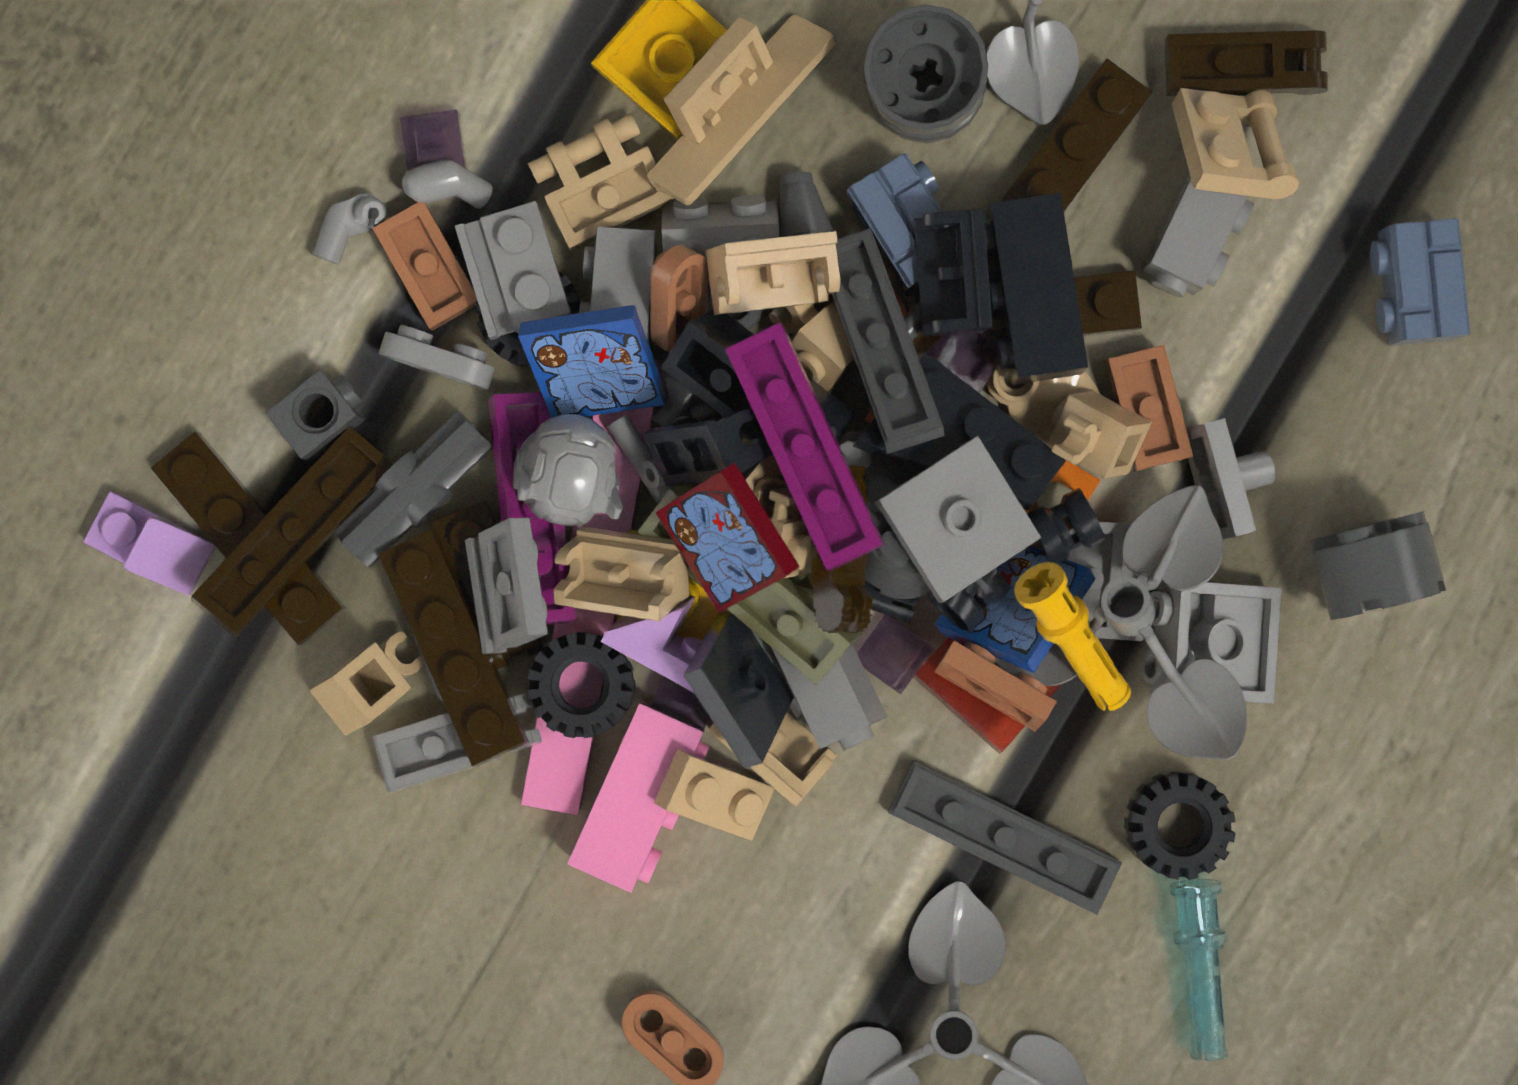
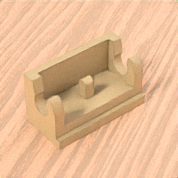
[705,231,840,315]
[554,526,689,621]
[708,712,837,807]

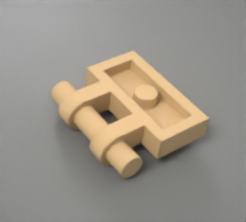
[528,113,674,251]

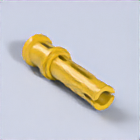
[1014,562,1131,711]

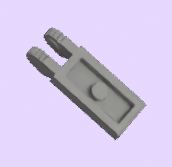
[373,694,542,792]

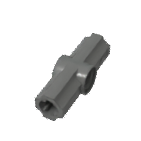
[334,411,493,567]

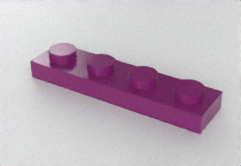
[725,323,885,571]
[488,392,576,625]

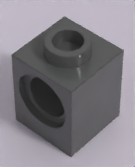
[265,370,366,462]

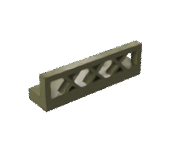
[637,483,871,685]

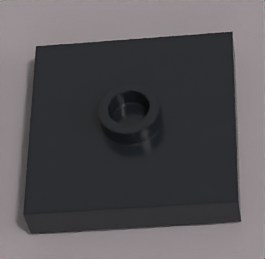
[684,609,794,769]

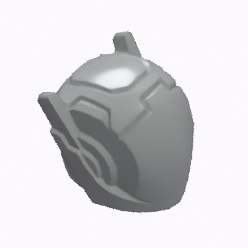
[513,414,623,527]

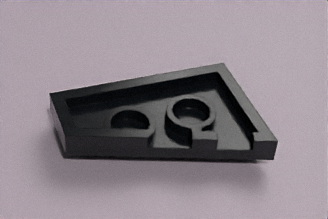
[853,352,1066,510]

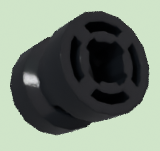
[1026,488,1105,564]
[927,569,1011,634]

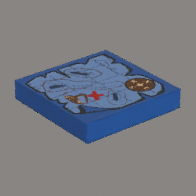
[518,305,666,418]
[935,546,1095,673]

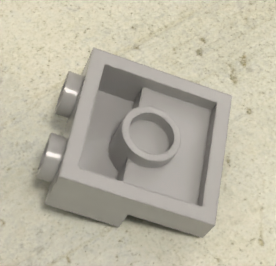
[1141,580,1282,704]

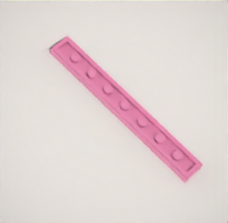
[521,360,661,815]

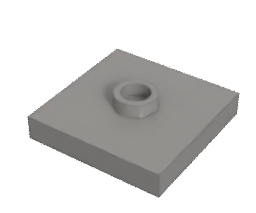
[875,436,1041,603]

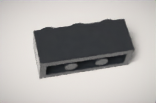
[985,193,1088,385]
[661,310,855,456]

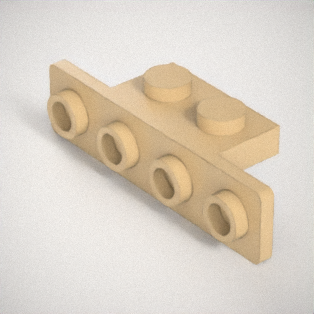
[647,15,836,205]

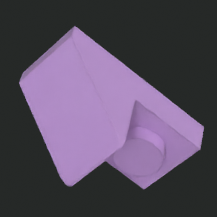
[83,491,216,595]
[601,596,702,692]

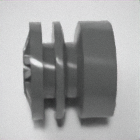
[864,4,989,144]

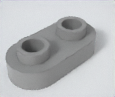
[378,325,495,390]

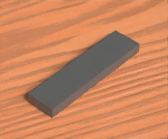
[830,228,944,454]
[888,760,1122,915]

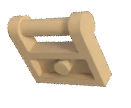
[1172,88,1299,199]

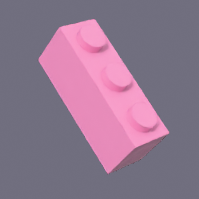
[567,701,710,893]

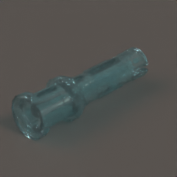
[1169,879,1229,1061]

